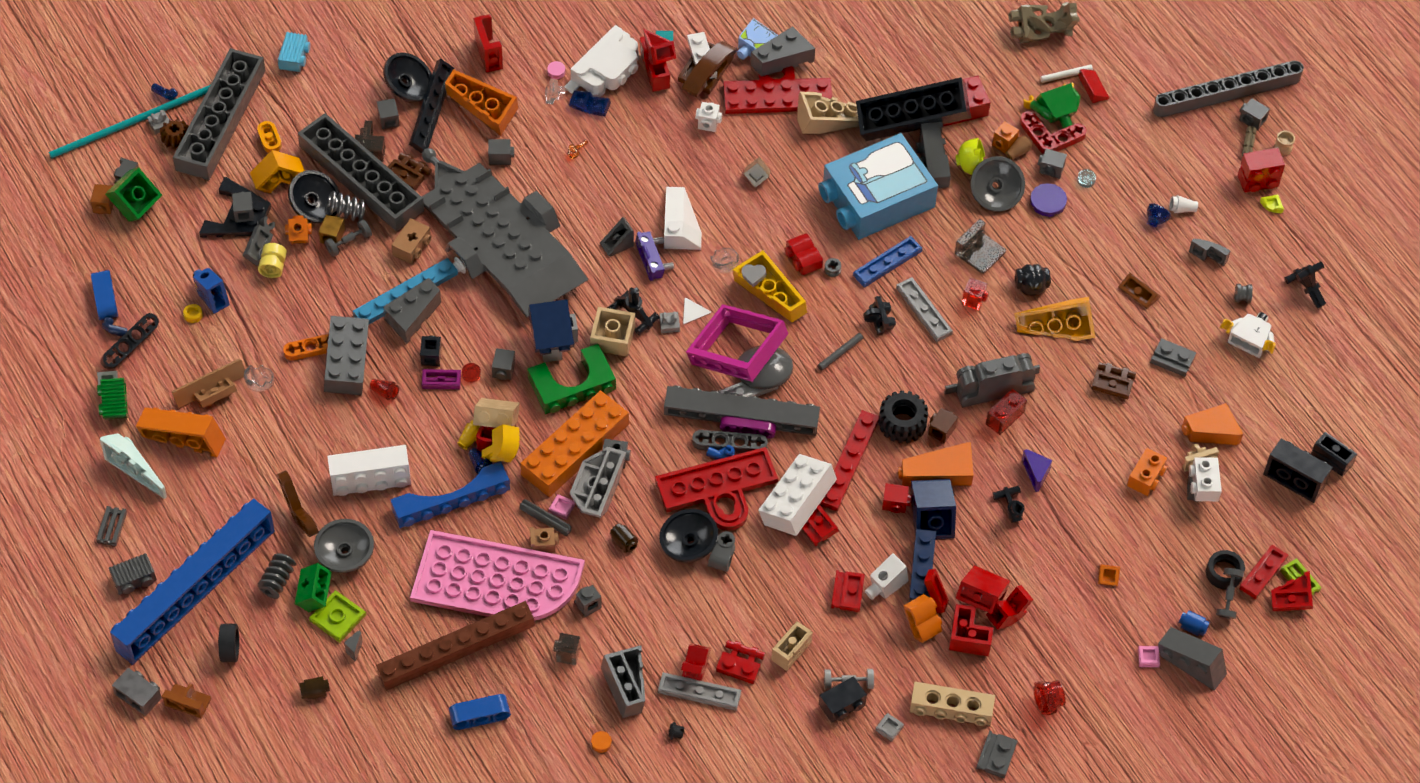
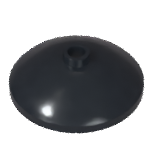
[383,53,432,102]
[288,170,340,223]
[659,509,718,562]

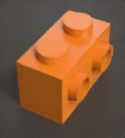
[1127,448,1168,496]

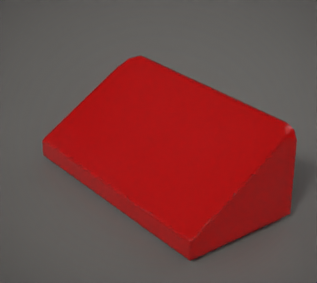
[1078,69,1109,103]

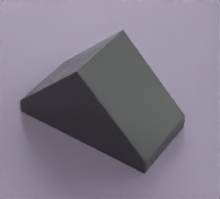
[600,217,634,257]

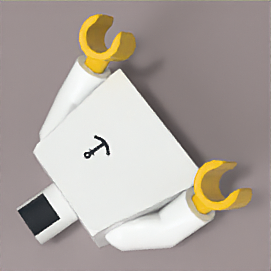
[1219,312,1276,358]

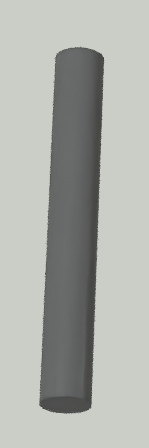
[817,333,863,371]

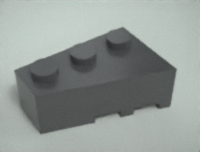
[750,26,816,76]
[916,122,951,188]
[1158,627,1227,691]

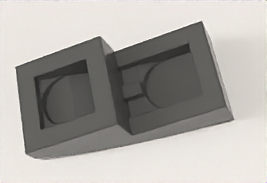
[1189,239,1231,266]

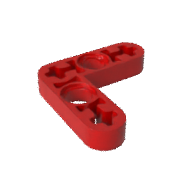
[1020,111,1087,154]

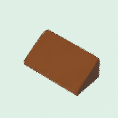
[1118,272,1161,309]

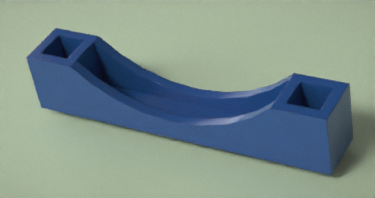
[390,461,510,528]

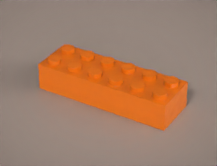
[520,390,629,497]

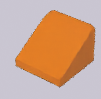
[1098,564,1120,586]

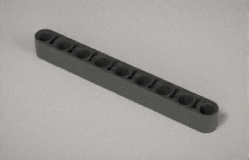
[1153,61,1304,117]

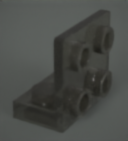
[954,219,1006,274]

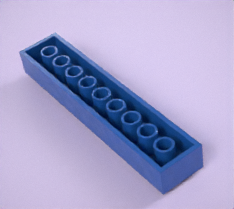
[110,498,275,665]

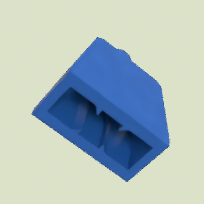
[193,268,230,314]

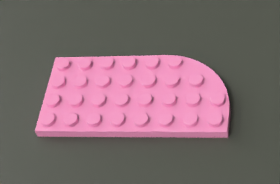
[410,530,585,621]

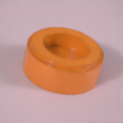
[591,731,612,753]

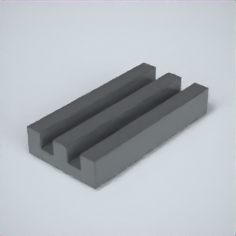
[96,506,127,546]

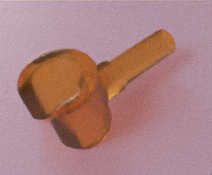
[567,140,588,159]

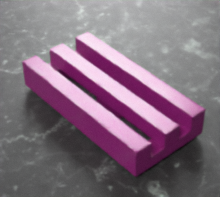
[422,369,461,389]

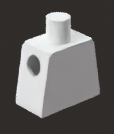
[865,553,909,600]

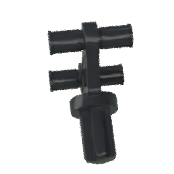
[1284,261,1326,308]
[607,287,660,335]

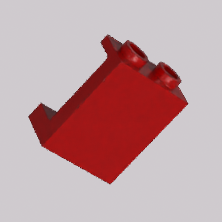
[473,14,503,73]
[955,565,1010,614]

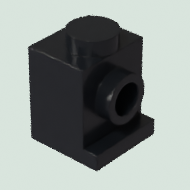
[420,335,442,366]

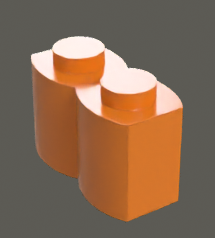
[904,594,942,643]

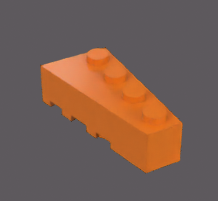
[445,69,518,136]
[136,407,226,458]

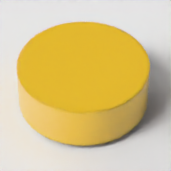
[183,304,203,323]

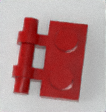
[716,640,766,684]

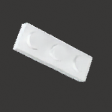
[687,32,717,79]

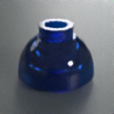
[1147,203,1172,227]

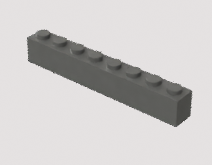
[664,385,820,436]

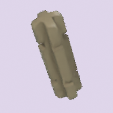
[1242,126,1257,156]

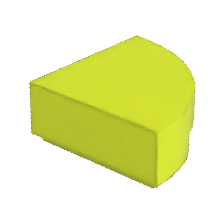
[1260,195,1284,213]

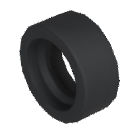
[1206,550,1245,590]
[218,624,239,662]

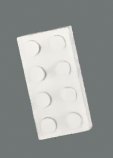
[328,445,411,496]
[758,454,837,536]

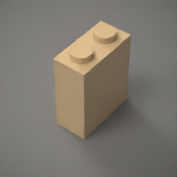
[473,398,520,428]

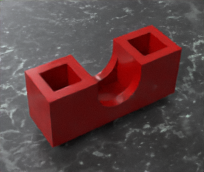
[640,37,670,92]

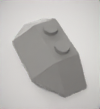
[570,447,626,518]

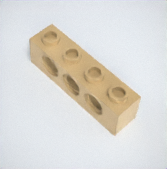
[910,682,995,726]

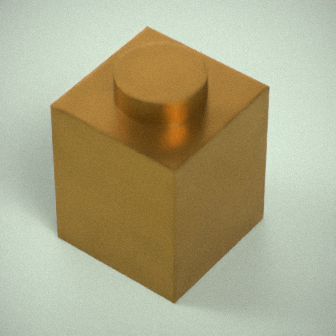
[319,215,345,244]

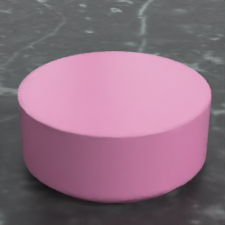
[547,61,565,79]

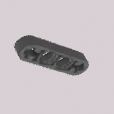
[692,430,768,453]

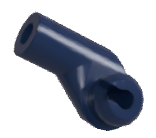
[102,317,128,337]

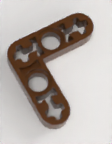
[276,470,319,537]

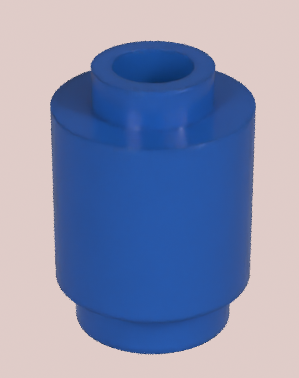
[1178,610,1210,637]

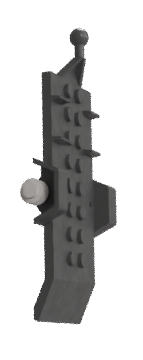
[422,148,588,317]

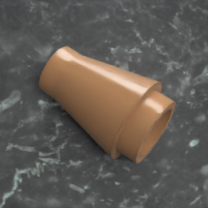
[1005,135,1032,161]

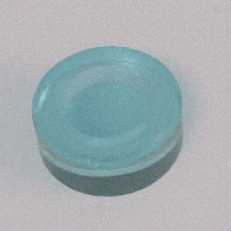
[1077,169,1096,188]

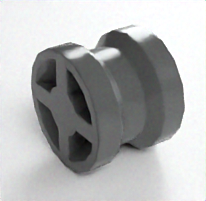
[1234,284,1253,303]

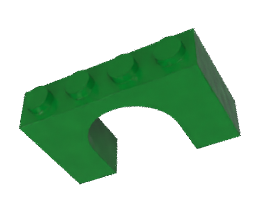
[527,344,616,415]

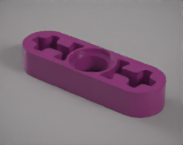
[720,416,776,439]

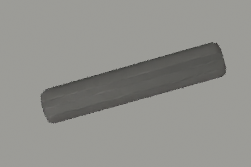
[520,499,571,536]

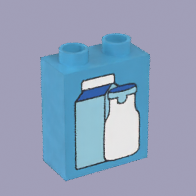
[818,133,938,240]

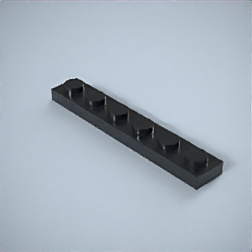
[409,58,455,153]

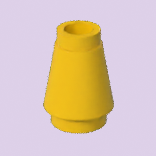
[457,420,480,450]

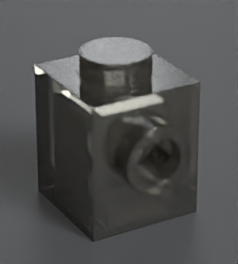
[553,633,581,665]

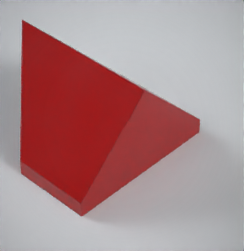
[643,28,676,65]

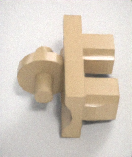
[1182,444,1220,472]

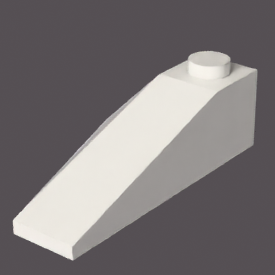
[664,187,702,250]

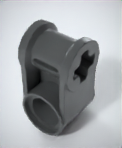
[708,531,735,572]

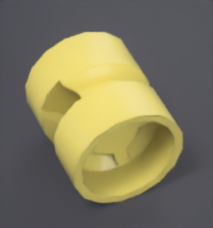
[258,243,287,278]

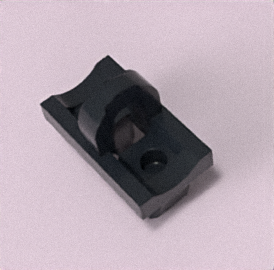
[863,296,896,335]

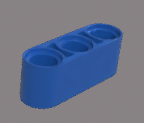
[91,270,118,320]
[448,694,511,730]

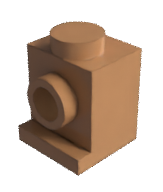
[530,527,559,553]

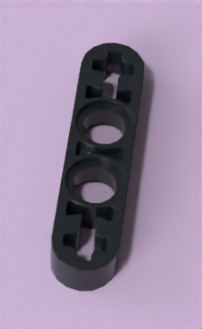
[100,313,159,369]

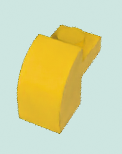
[482,424,520,462]

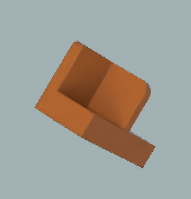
[162,683,211,719]

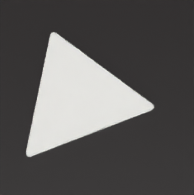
[683,298,711,324]

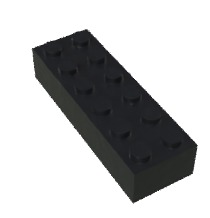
[856,77,971,141]

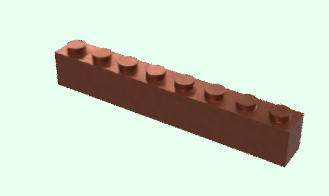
[376,601,535,691]

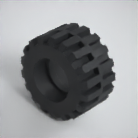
[878,391,928,443]

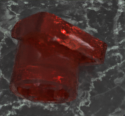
[1033,680,1066,715]

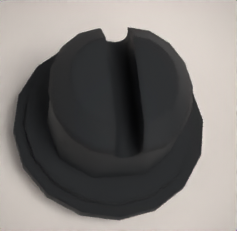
[668,722,684,740]

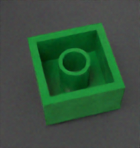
[105,167,162,222]

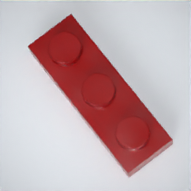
[1239,545,1288,599]

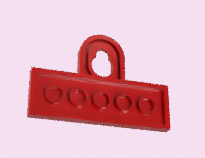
[723,66,833,114]
[655,447,778,531]

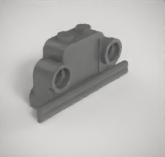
[944,353,1040,408]

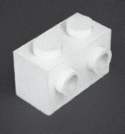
[1189,458,1222,501]

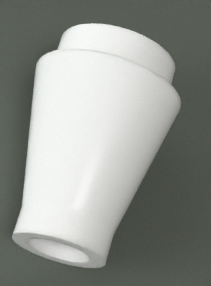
[1169,195,1198,213]

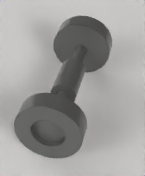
[324,219,372,257]
[1216,568,1244,619]

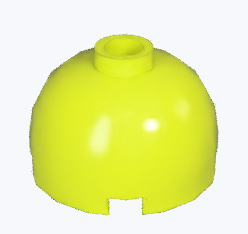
[956,138,985,175]

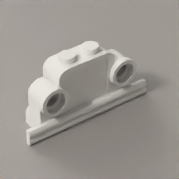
[564,25,639,97]

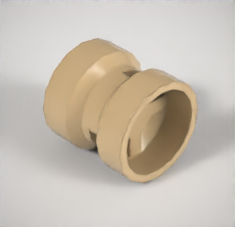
[1274,131,1295,156]

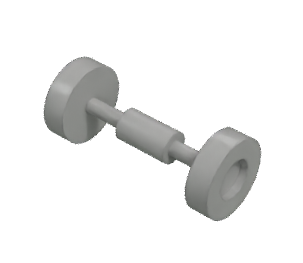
[824,669,874,690]

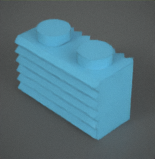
[278,32,310,72]

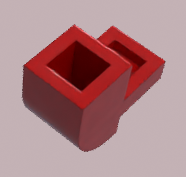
[986,585,1033,630]
[681,643,711,681]

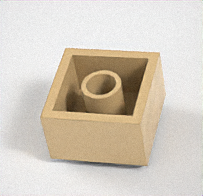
[590,307,635,357]

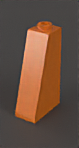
[898,442,974,486]

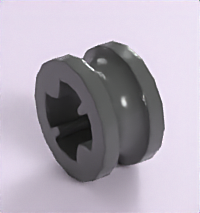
[824,258,841,277]

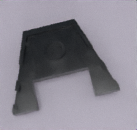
[199,177,271,238]

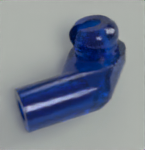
[151,83,178,100]

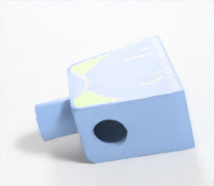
[737,18,778,60]

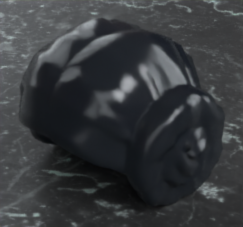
[1014,264,1051,295]

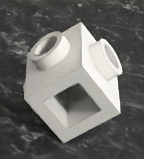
[695,102,722,132]

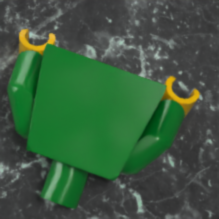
[1023,83,1081,129]

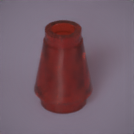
[369,379,399,400]

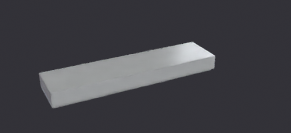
[896,277,953,342]
[658,672,742,711]

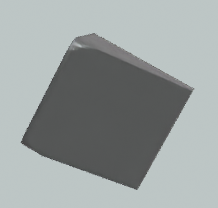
[344,630,363,661]

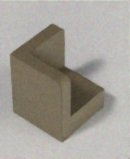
[744,157,771,188]

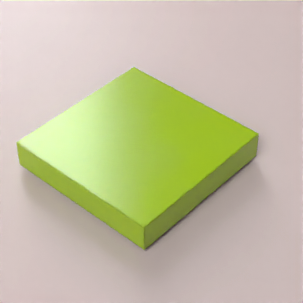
[309,590,366,643]

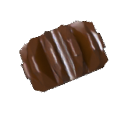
[160,118,189,149]

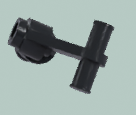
[992,485,1025,523]

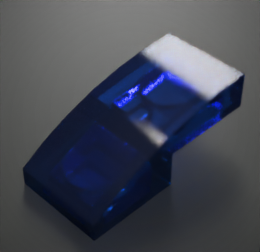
[569,90,611,117]

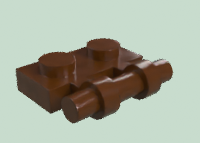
[388,153,432,191]
[1091,362,1136,400]

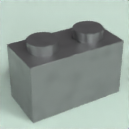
[112,668,162,716]

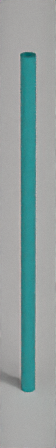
[48,84,211,159]

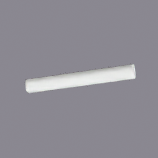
[1040,65,1093,83]

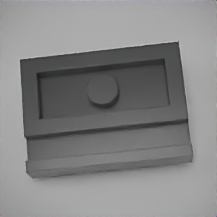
[1150,338,1196,377]
[976,731,1018,779]

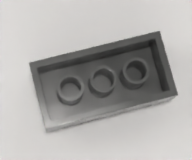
[324,316,369,395]

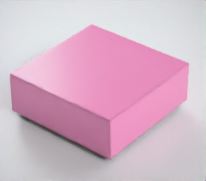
[549,494,575,520]
[1138,646,1160,667]

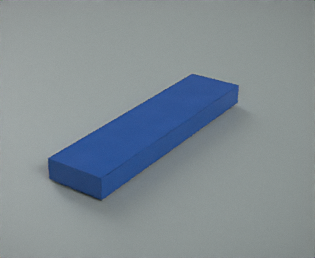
[853,236,922,288]

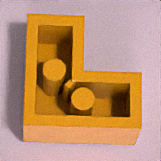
[250,150,305,193]

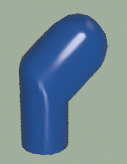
[706,445,735,460]

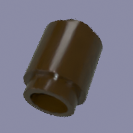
[610,524,638,552]
[299,676,330,700]

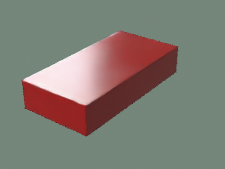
[924,569,949,613]

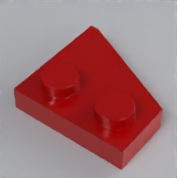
[1271,571,1313,612]

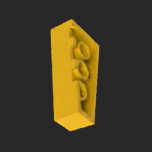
[732,250,807,322]

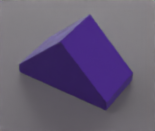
[1022,449,1052,492]

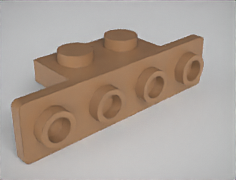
[172,359,247,408]

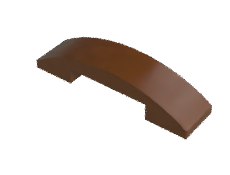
[682,41,737,97]

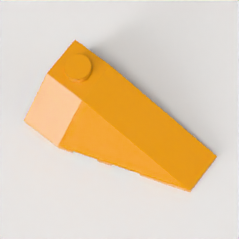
[1014,297,1096,341]

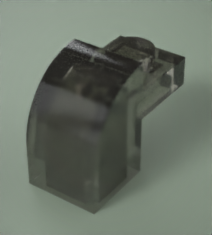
[355,120,386,162]

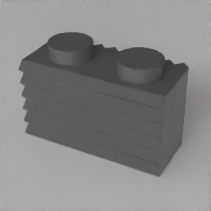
[109,553,157,595]

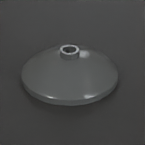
[970,156,1025,212]
[738,345,793,389]
[314,519,374,573]

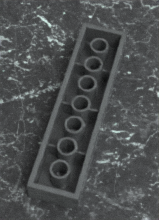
[173,48,266,180]
[297,113,424,232]

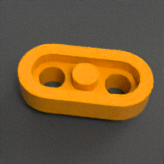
[257,121,282,153]

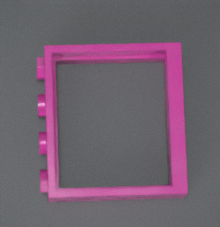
[686,304,789,382]

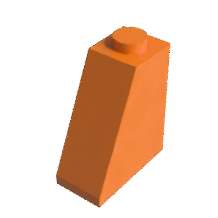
[1181,403,1243,445]

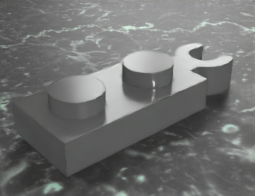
[243,216,275,266]

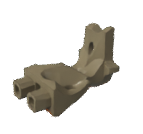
[1008,2,1080,43]

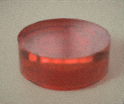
[462,363,481,383]

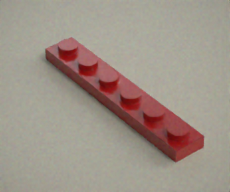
[820,410,879,512]

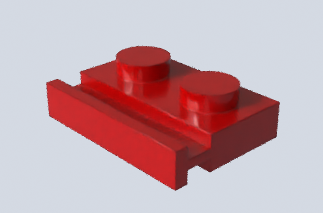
[801,505,839,547]
[831,570,865,612]

